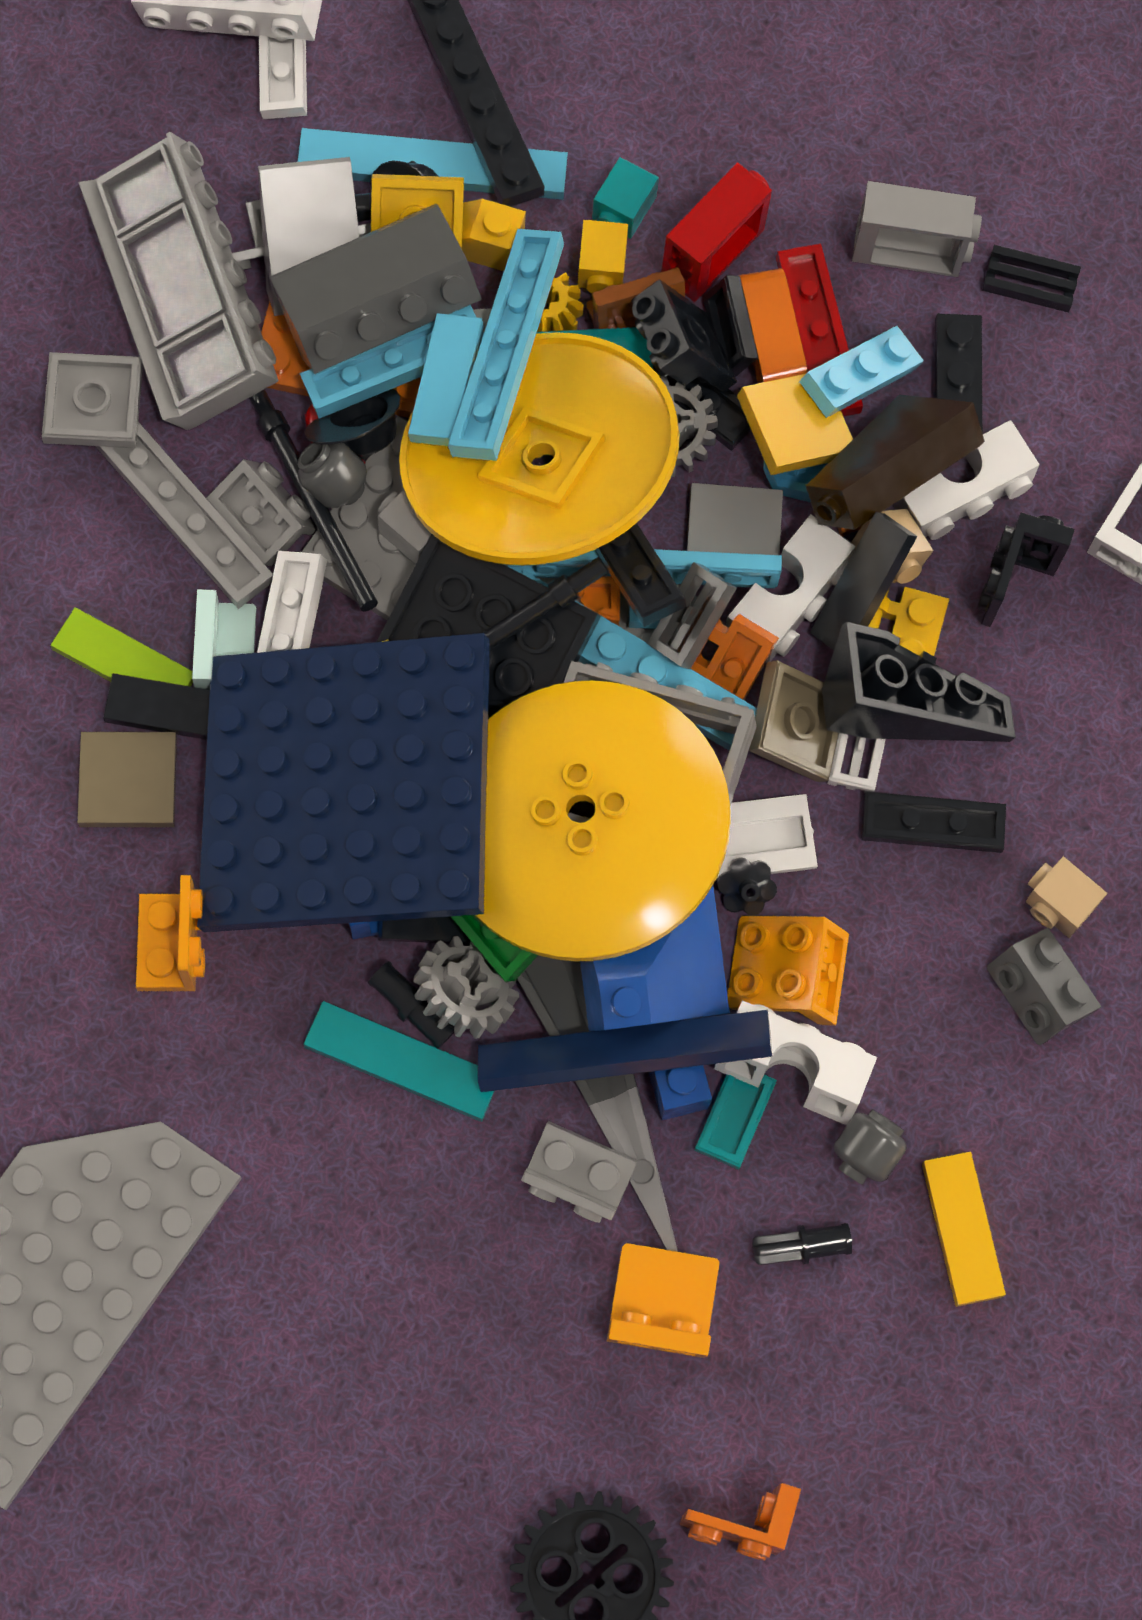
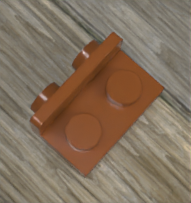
[586,268,685,329]

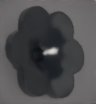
[717,857,777,915]

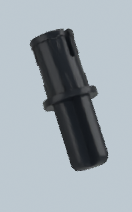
[752,1223,852,1265]

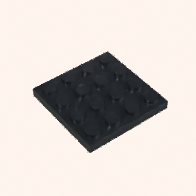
[377,534,602,719]

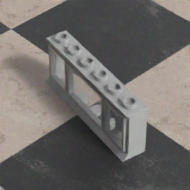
[78,132,279,430]

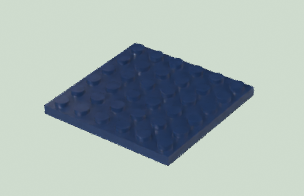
[197,633,490,933]

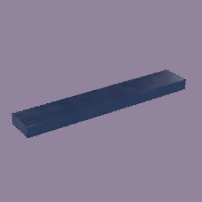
[478,1010,772,1092]

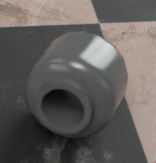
[298,442,367,508]
[834,1109,907,1185]

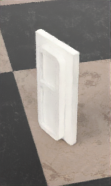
[715,794,818,881]

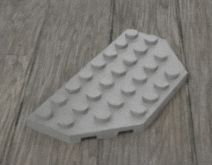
[0,1121,242,1510]

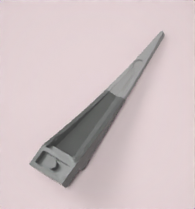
[517,955,678,1252]

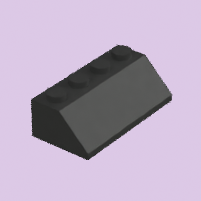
[269,204,482,374]

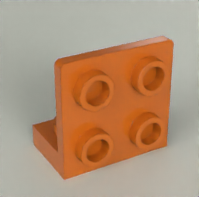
[680,1483,801,1561]

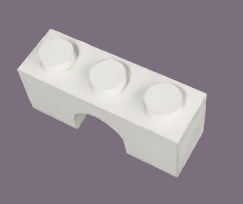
[893,420,1039,540]
[725,514,855,663]
[714,1000,877,1125]

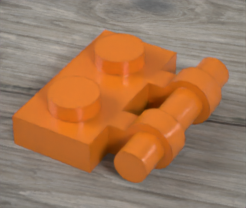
[691,611,779,700]

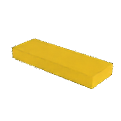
[922,1152,1006,1307]

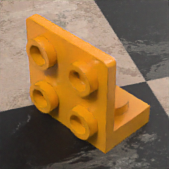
[136,875,205,991]
[727,916,849,1026]
[607,1243,720,1358]

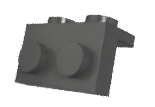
[987,928,1101,1045]

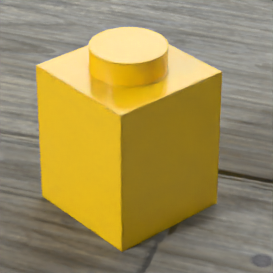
[578,220,628,293]

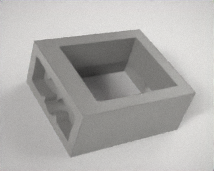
[852,181,982,277]

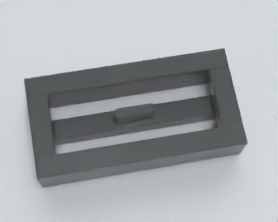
[647,562,737,669]

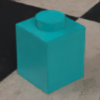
[592,157,659,239]

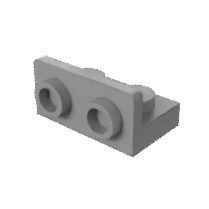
[206,459,318,566]
[521,1121,638,1223]

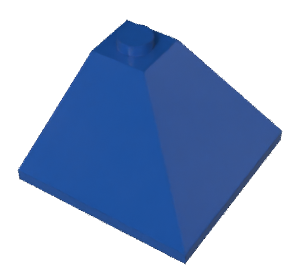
[580,885,730,1031]

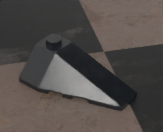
[822,622,1016,742]

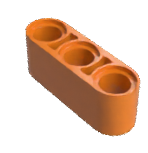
[738,268,808,384]

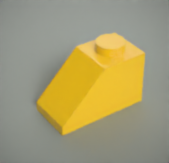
[462,199,526,271]

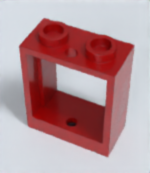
[661,162,772,303]

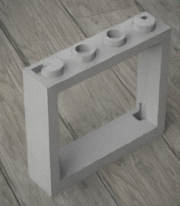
[564,661,757,823]

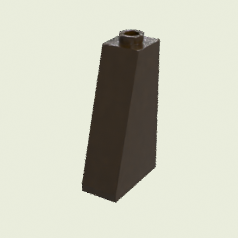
[806,394,985,530]

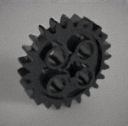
[509,1491,674,1620]

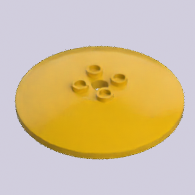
[399,332,680,565]
[475,680,731,961]

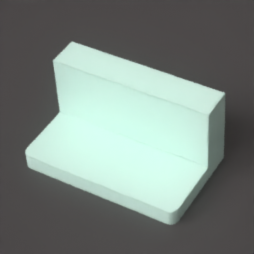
[192,589,256,690]

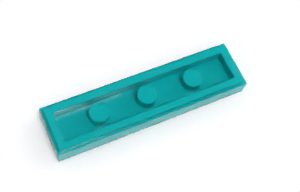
[303,1001,495,1122]

